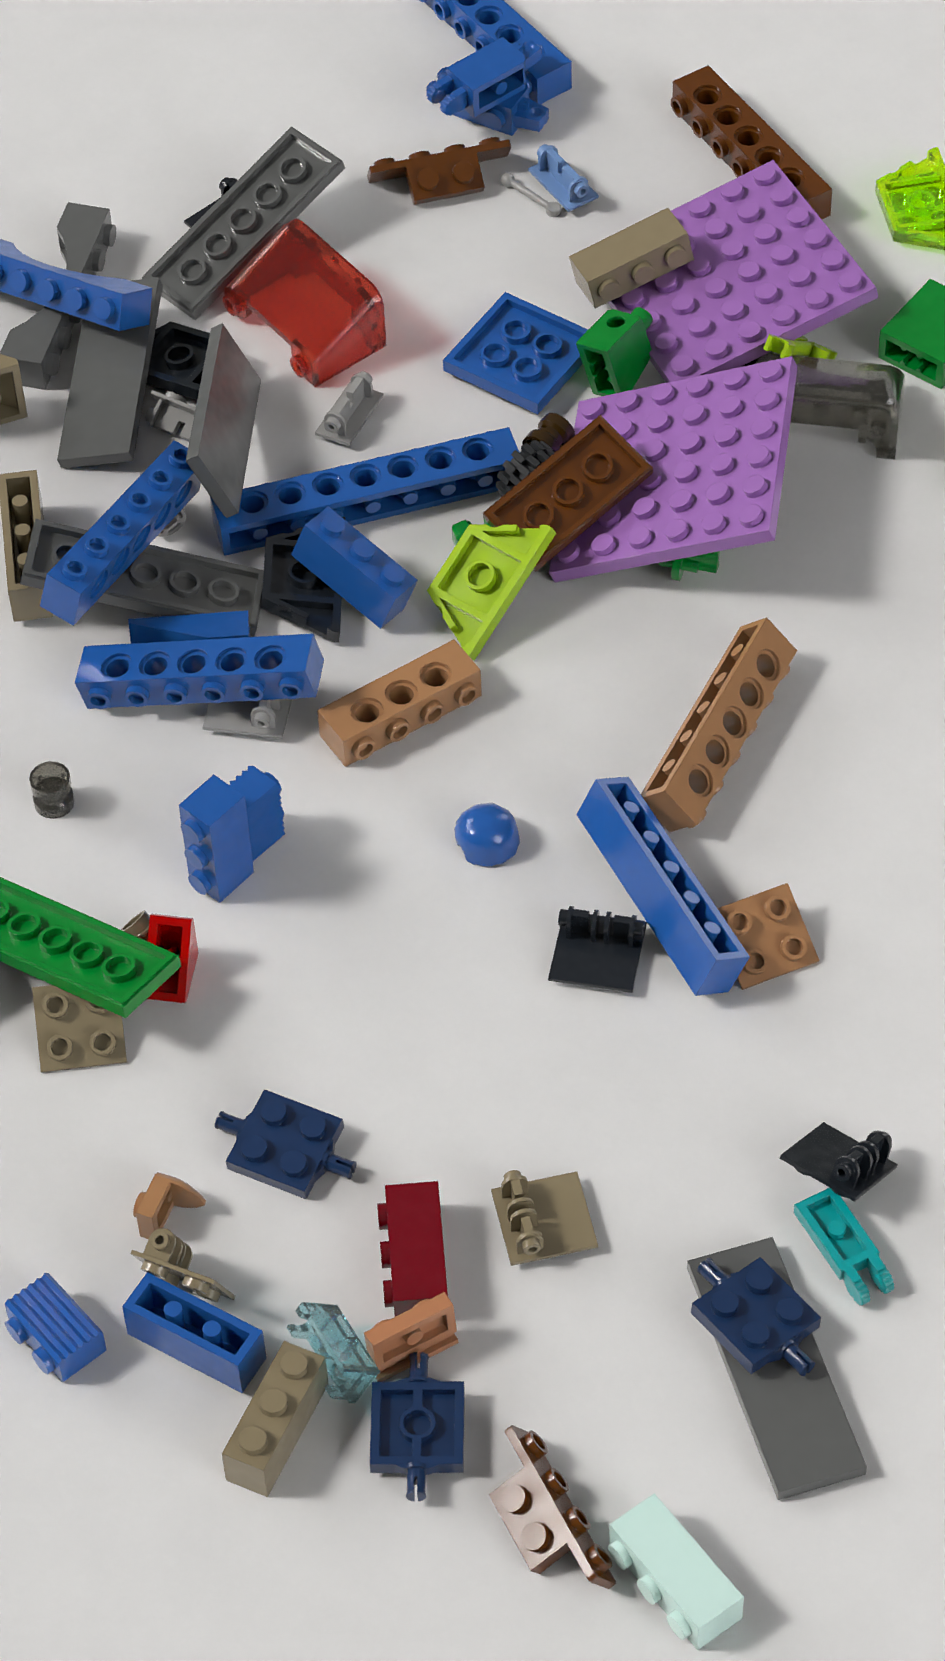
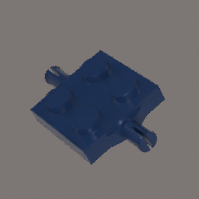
[215,1089,357,1199]
[691,1257,821,1376]
[370,1352,465,1501]

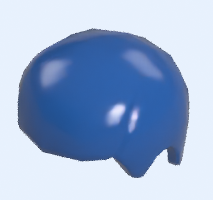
[454,803,520,867]

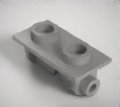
[315,371,384,446]
[145,390,196,441]

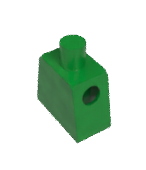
[576,307,653,396]

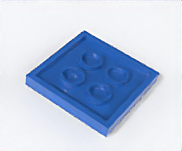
[443,292,588,415]

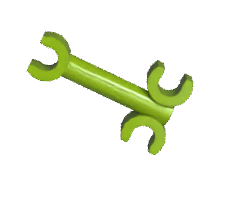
[763,334,838,367]

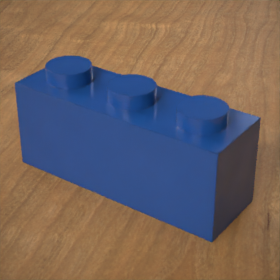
[291,506,418,629]
[179,774,254,903]
[122,1272,267,1393]

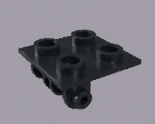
[548,906,647,993]
[779,1122,898,1202]

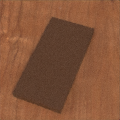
[483,415,653,572]

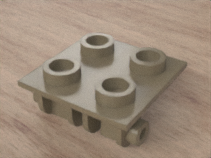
[32,985,127,1073]
[491,1170,598,1266]
[130,1228,236,1302]

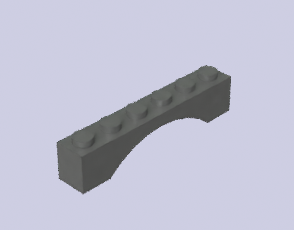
[0,202,116,390]

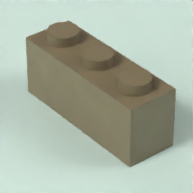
[569,208,694,308]
[222,1341,329,1497]

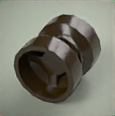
[522,413,575,451]

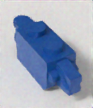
[426,37,542,117]
[426,67,549,136]

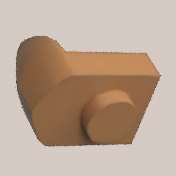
[133,1172,206,1239]

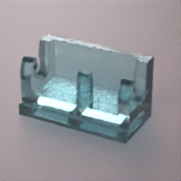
[286,1302,380,1403]

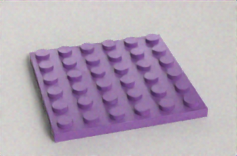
[608,160,878,383]
[549,356,798,583]

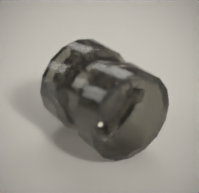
[29,761,75,819]

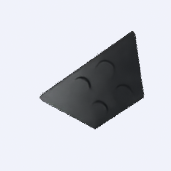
[146,321,210,400]
[261,517,345,642]

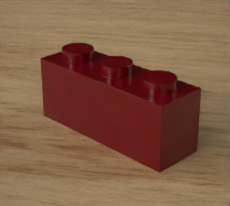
[377,1181,448,1317]

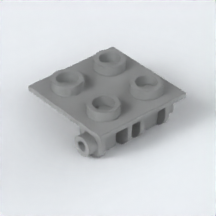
[203,699,292,739]

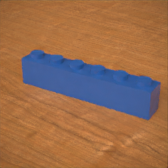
[576,777,750,996]

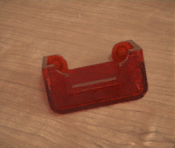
[223,218,387,388]

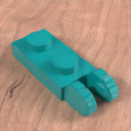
[793,1188,895,1306]

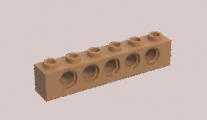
[641,617,798,832]

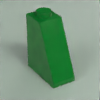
[878,279,945,389]

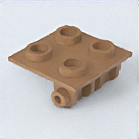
[718,883,820,990]

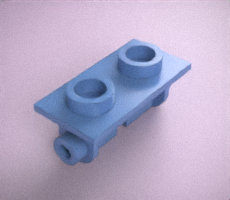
[528,144,599,212]

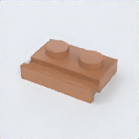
[364,1292,459,1382]

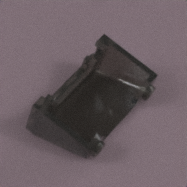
[754,353,905,460]

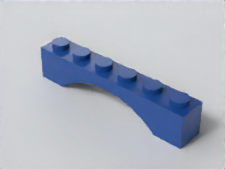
[0,239,153,331]

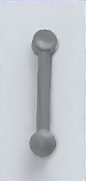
[501,173,561,217]

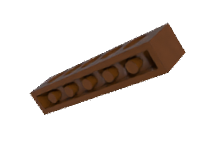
[670,65,832,219]

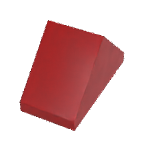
[147,914,199,1003]

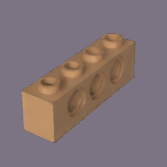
[317,639,482,767]

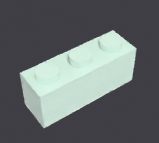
[608,1493,744,1650]

